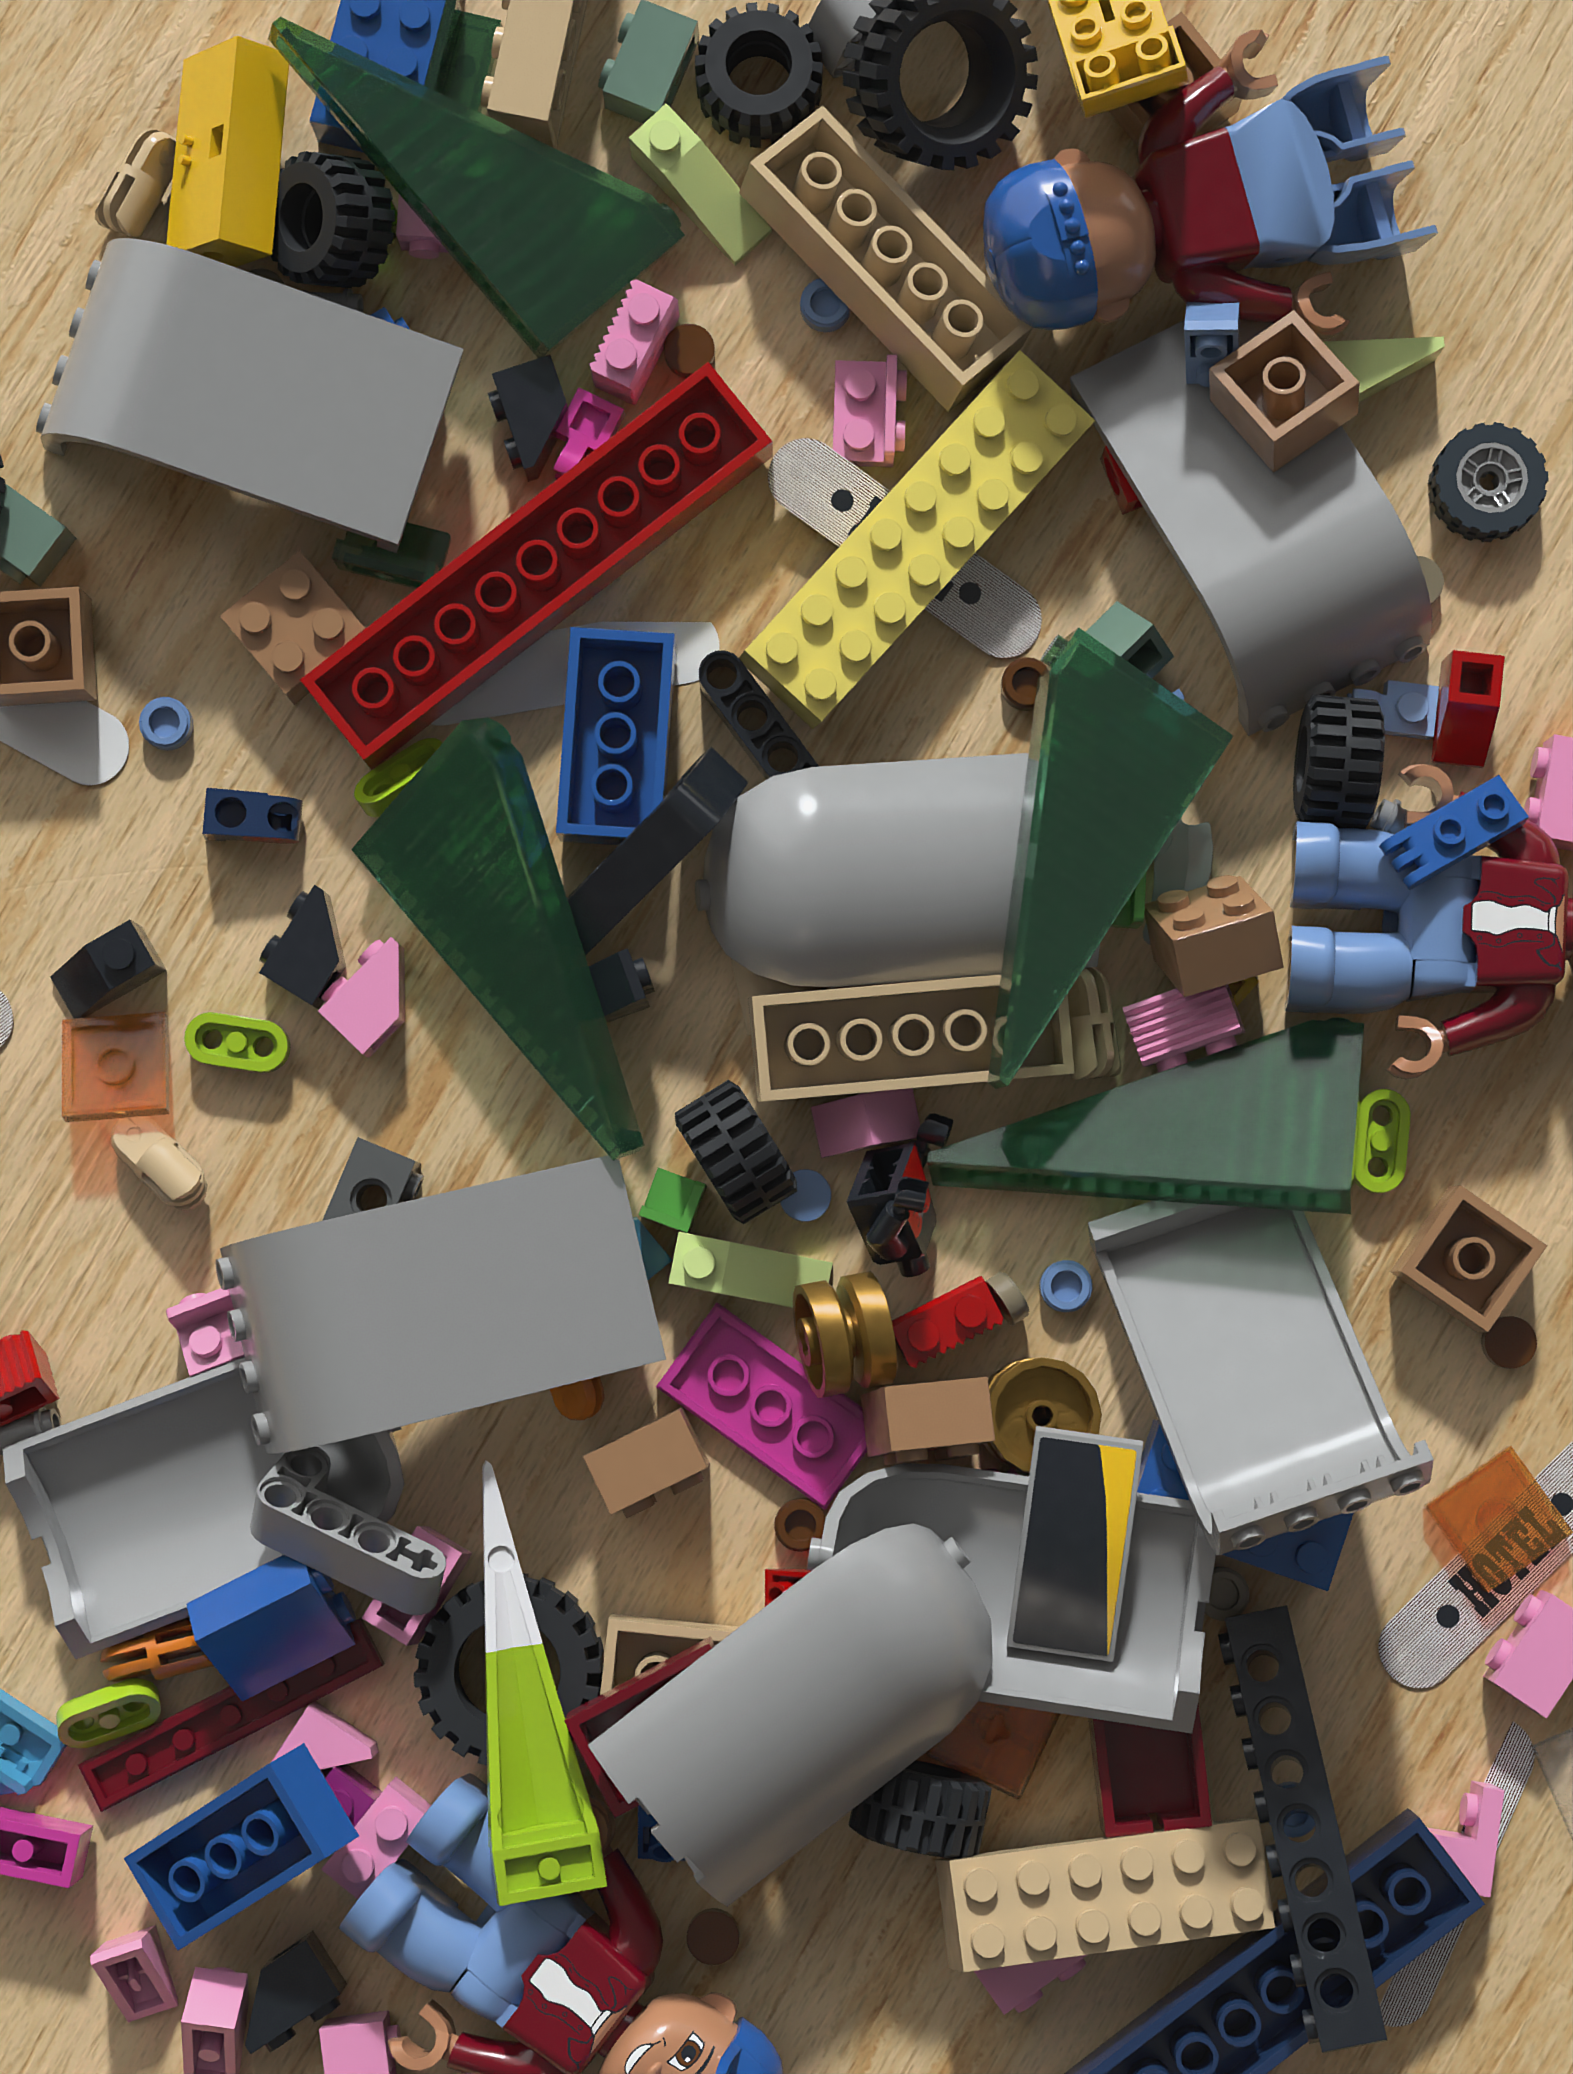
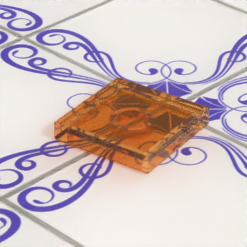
[62,1011,169,1122]
[1423,1446,1573,1593]

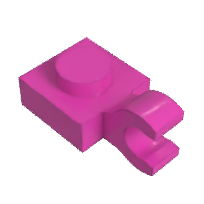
[553,387,625,479]

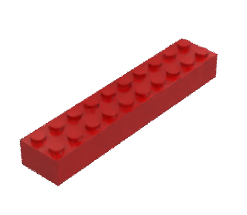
[300,362,773,770]

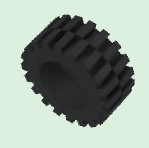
[842,0,1038,171]
[414,1573,604,1765]

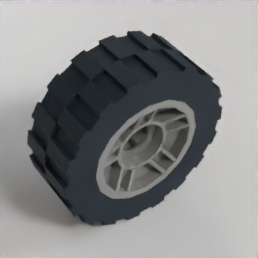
[1428,422,1549,542]

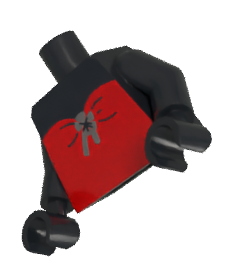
[846,1113,954,1277]

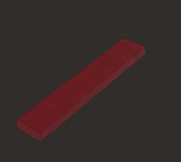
[78,1617,385,1812]

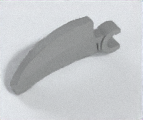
[1143,784,1214,945]

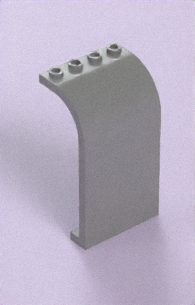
[36,238,464,553]
[1070,320,1432,736]
[215,1153,666,1454]
[1088,1156,1434,1555]

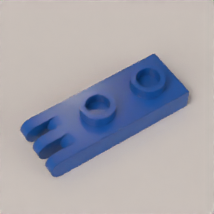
[1379,775,1529,890]

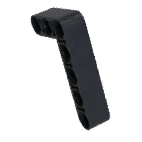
[699,650,820,780]
[520,746,748,983]

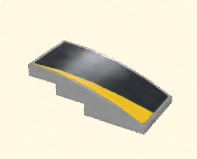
[1007,1426,1143,1662]

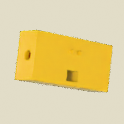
[166,36,290,267]

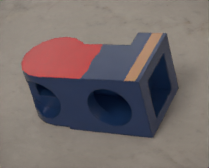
[202,788,303,844]

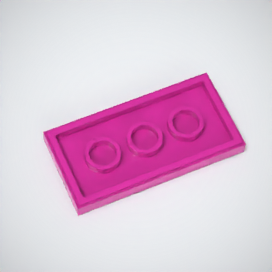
[656,1302,867,1510]

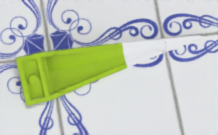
[482,1460,607,1906]

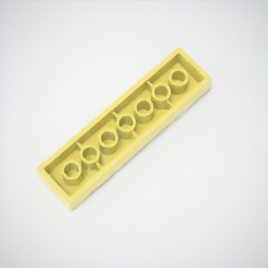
[739,350,1095,729]

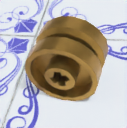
[793,1271,897,1398]
[984,1357,1102,1472]

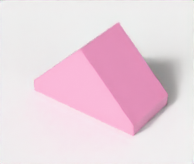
[811,1088,920,1158]
[272,1701,379,1769]
[90,1925,178,2022]

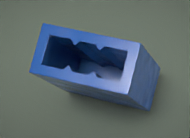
[186,1555,356,1701]

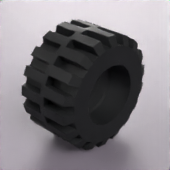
[695,2,823,148]
[270,151,395,288]
[1293,695,1385,829]
[675,1080,797,1224]
[848,1760,992,1858]

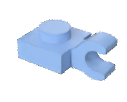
[1347,680,1439,740]

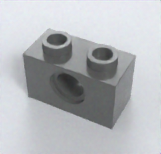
[322,1137,424,1221]

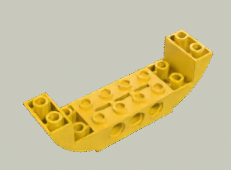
[1047,0,1188,118]

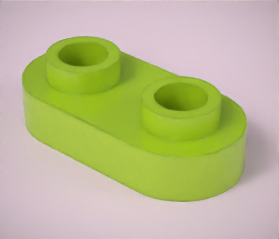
[354,738,453,817]
[184,1012,291,1073]
[1350,1089,1411,1193]
[56,1678,161,1748]

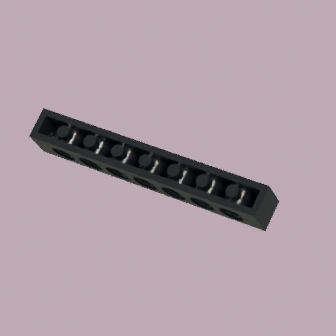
[1218,1605,1388,2053]

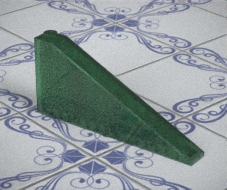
[268,17,685,358]
[987,627,1233,1089]
[351,717,645,1161]
[927,1017,1364,1214]

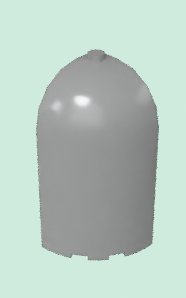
[695,750,1101,987]
[2,1356,404,1659]
[807,1463,1216,1733]
[588,1523,993,1907]

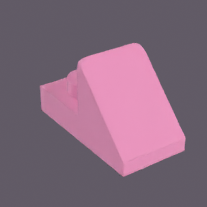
[1428,1781,1505,1898]

